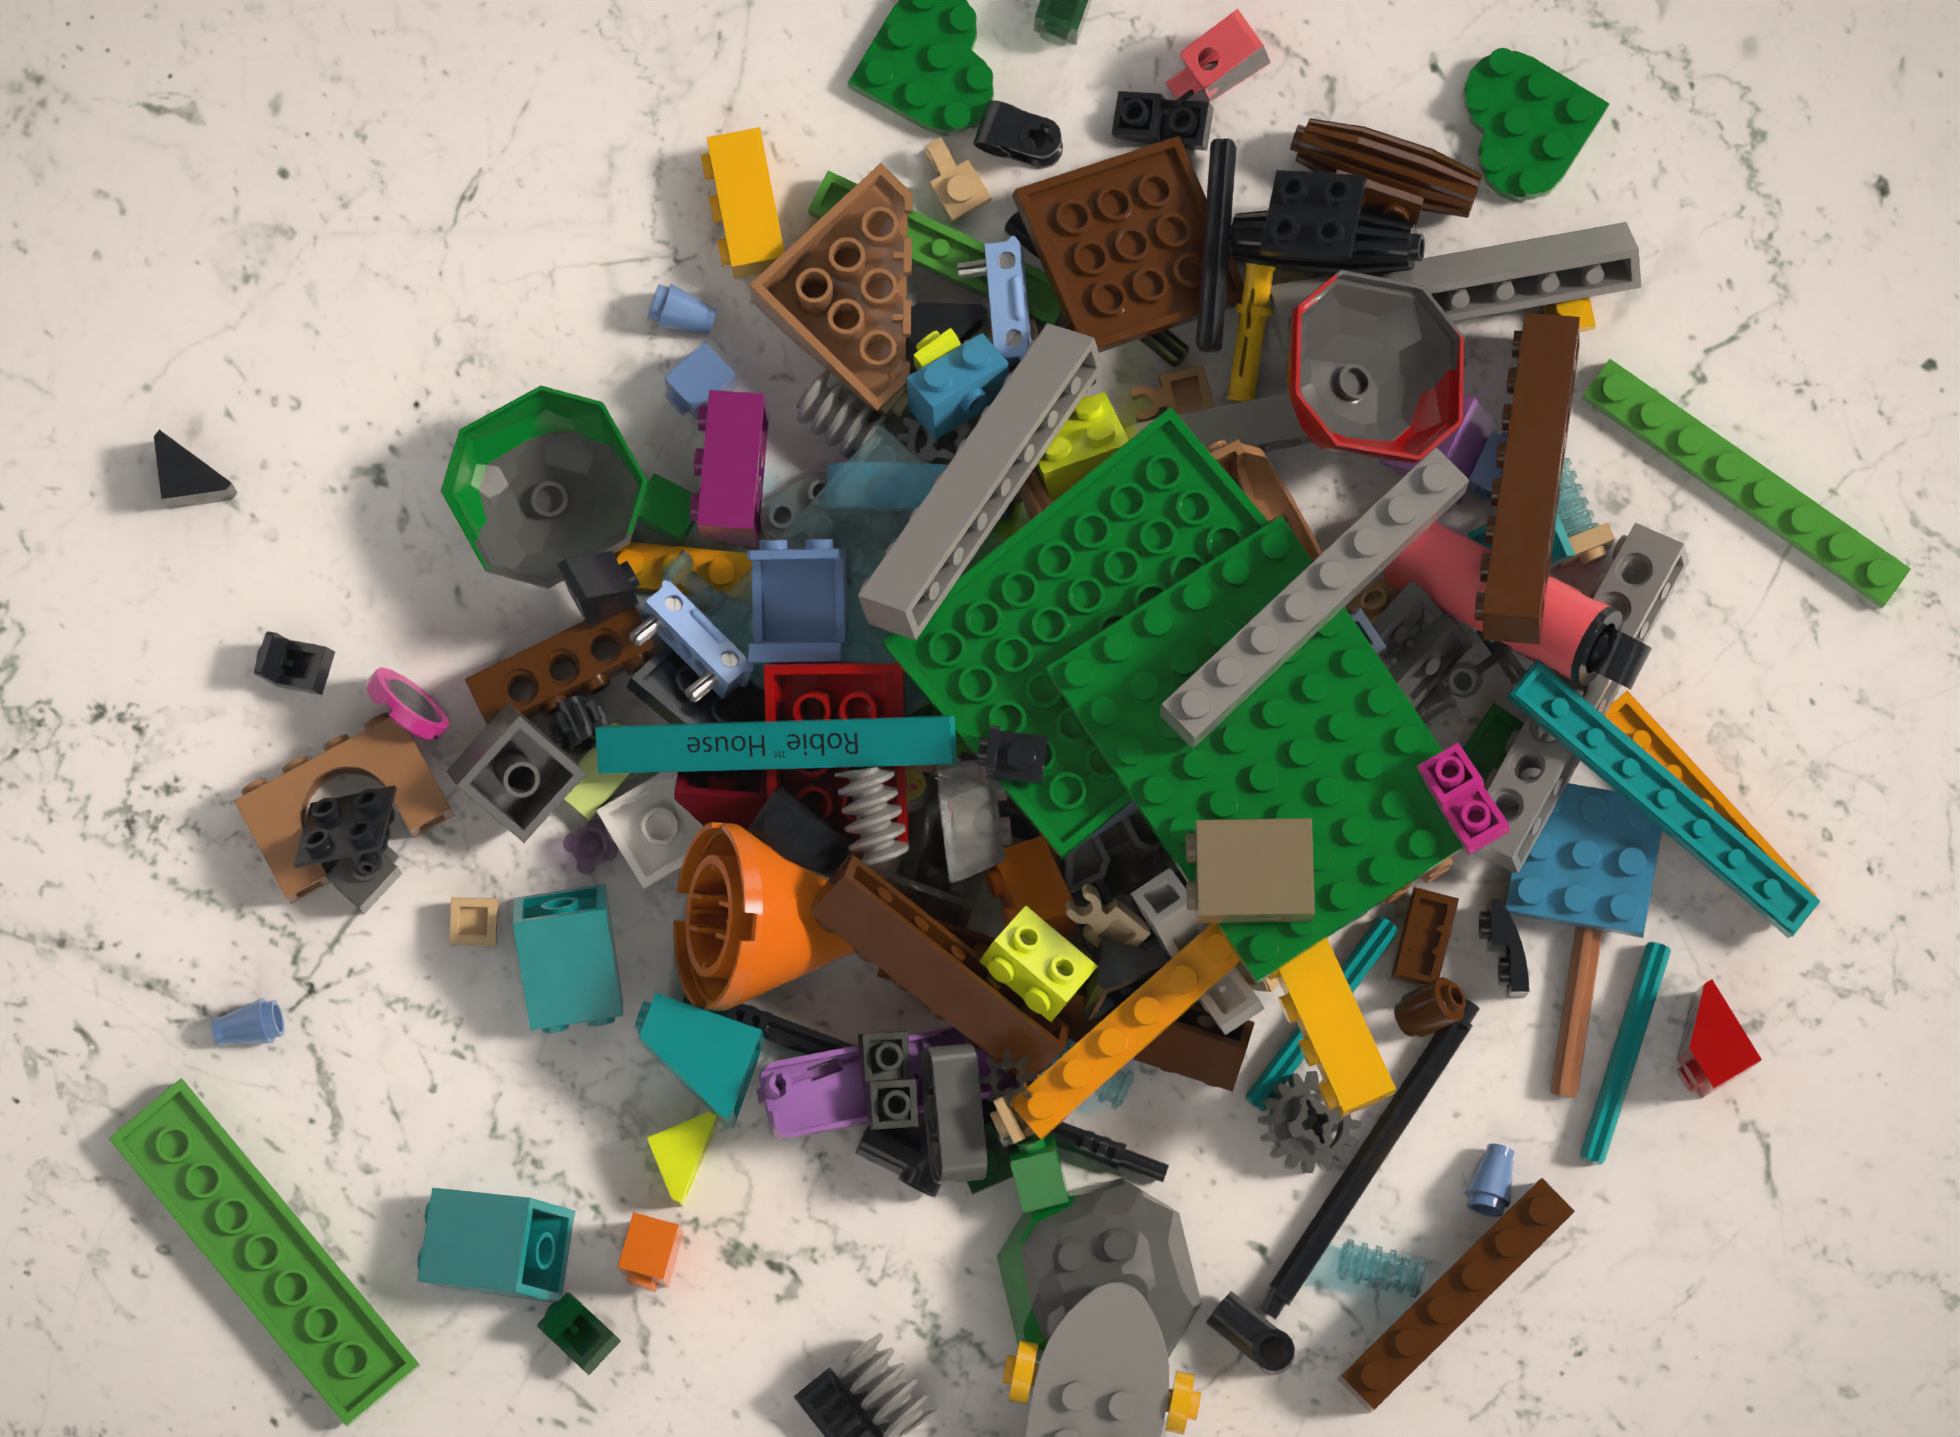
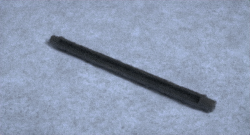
[1258,998,1480,1320]

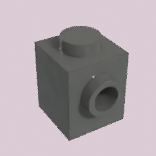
[326,846,402,914]

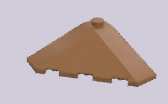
[749,163,913,412]

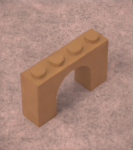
[234,712,455,904]

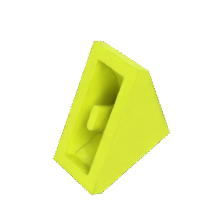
[647,1112,719,1207]

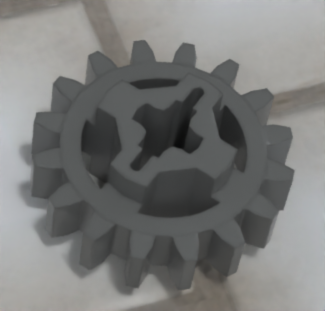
[1258,1071,1362,1173]

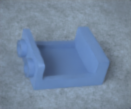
[747,539,848,662]

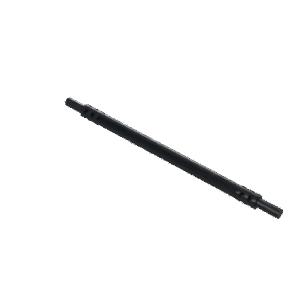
[682,995,1169,1182]

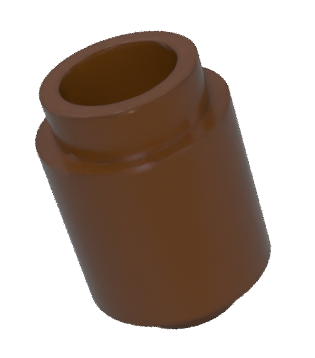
[1394,977,1466,1037]

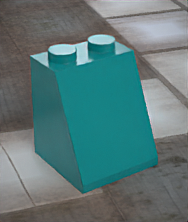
[512,884,623,1033]
[635,993,765,1129]
[417,1188,575,1303]

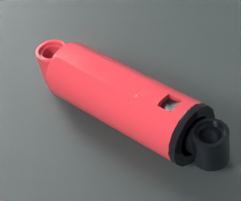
[1384,522,1652,690]

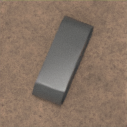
[920,1043,987,1184]

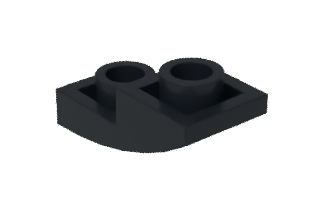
[1111,91,1214,151]
[1479,899,1530,998]

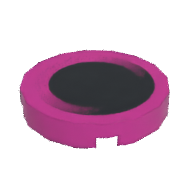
[366,667,450,740]

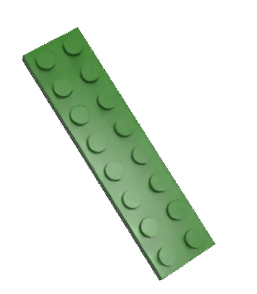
[108,1078,421,1427]

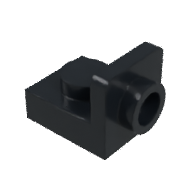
[977,725,1048,786]

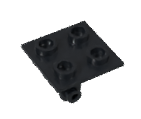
[294,785,397,875]

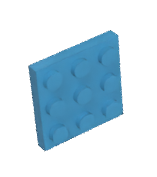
[1506,777,1662,938]

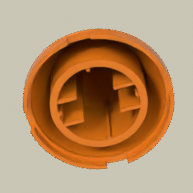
[673,822,855,1011]

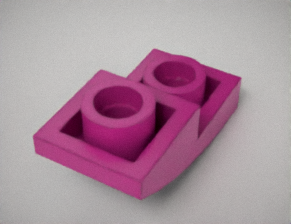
[1417,743,1510,855]

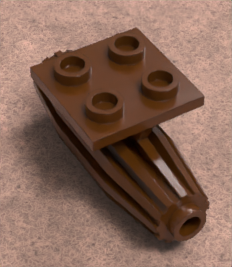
[1290,118,1483,227]

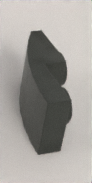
[858,1031,918,1130]

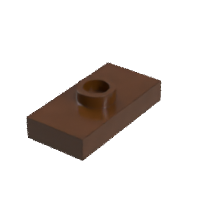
[1391,887,1459,986]

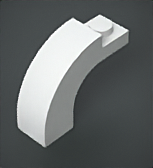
[1131,868,1264,1035]

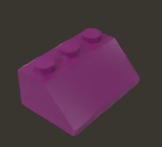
[690,390,770,549]

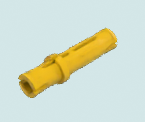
[1226,263,1275,402]

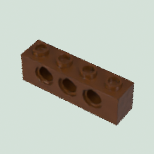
[465,605,657,725]

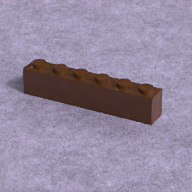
[809,854,1071,1086]
[1338,1178,1575,1413]

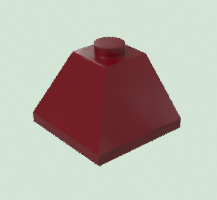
[674,769,767,831]

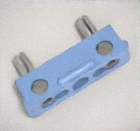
[957,236,1032,366]
[629,580,754,702]

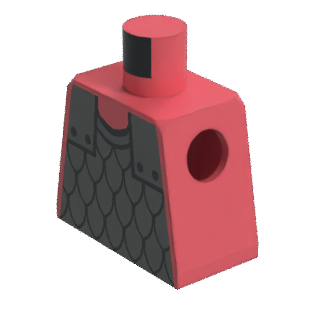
[1165,9,1271,104]

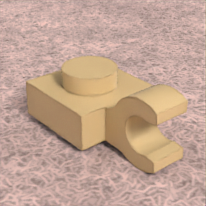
[925,137,991,224]

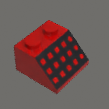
[1677,979,1762,1099]

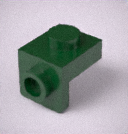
[537,1292,621,1375]

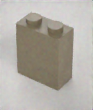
[1185,818,1315,923]

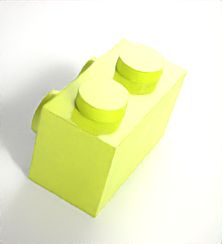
[979,905,1098,1022]

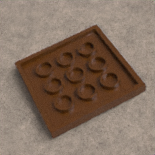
[1012,136,1244,353]

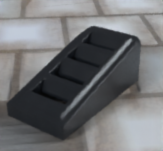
[794,1367,884,1437]

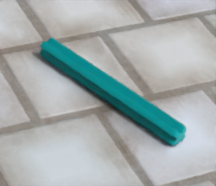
[1245,916,1398,1111]
[1580,941,1671,1165]

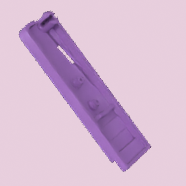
[756,1027,1023,1140]

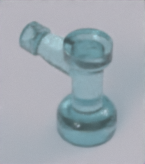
[659,550,729,616]

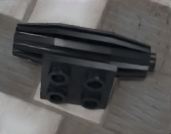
[1230,170,1425,275]

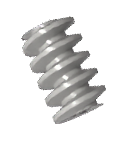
[796,370,897,462]
[835,766,909,866]
[839,1333,937,1437]

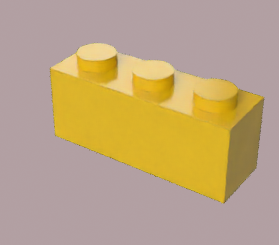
[700,127,785,279]

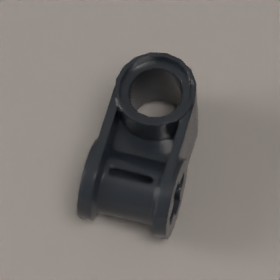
[973,100,1063,168]

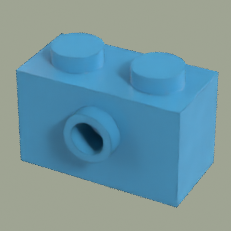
[906,333,1009,440]

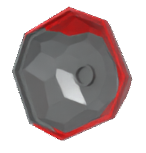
[1285,270,1464,463]

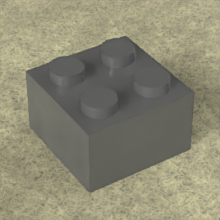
[446,702,586,843]

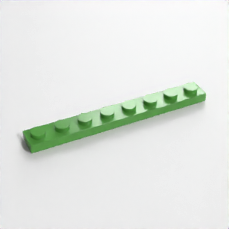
[1582,359,1911,609]

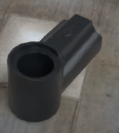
[855,1125,942,1198]
[1206,1291,1295,1375]

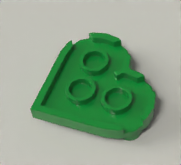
[848,0,994,136]
[1463,48,1610,202]

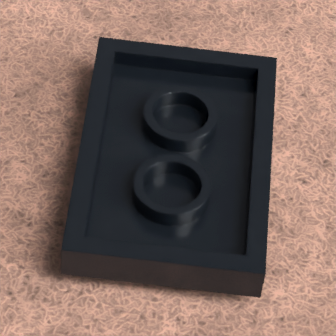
[626,644,765,776]

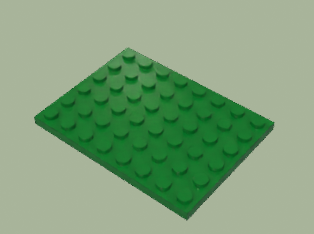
[881,407,1270,859]
[1045,515,1464,984]

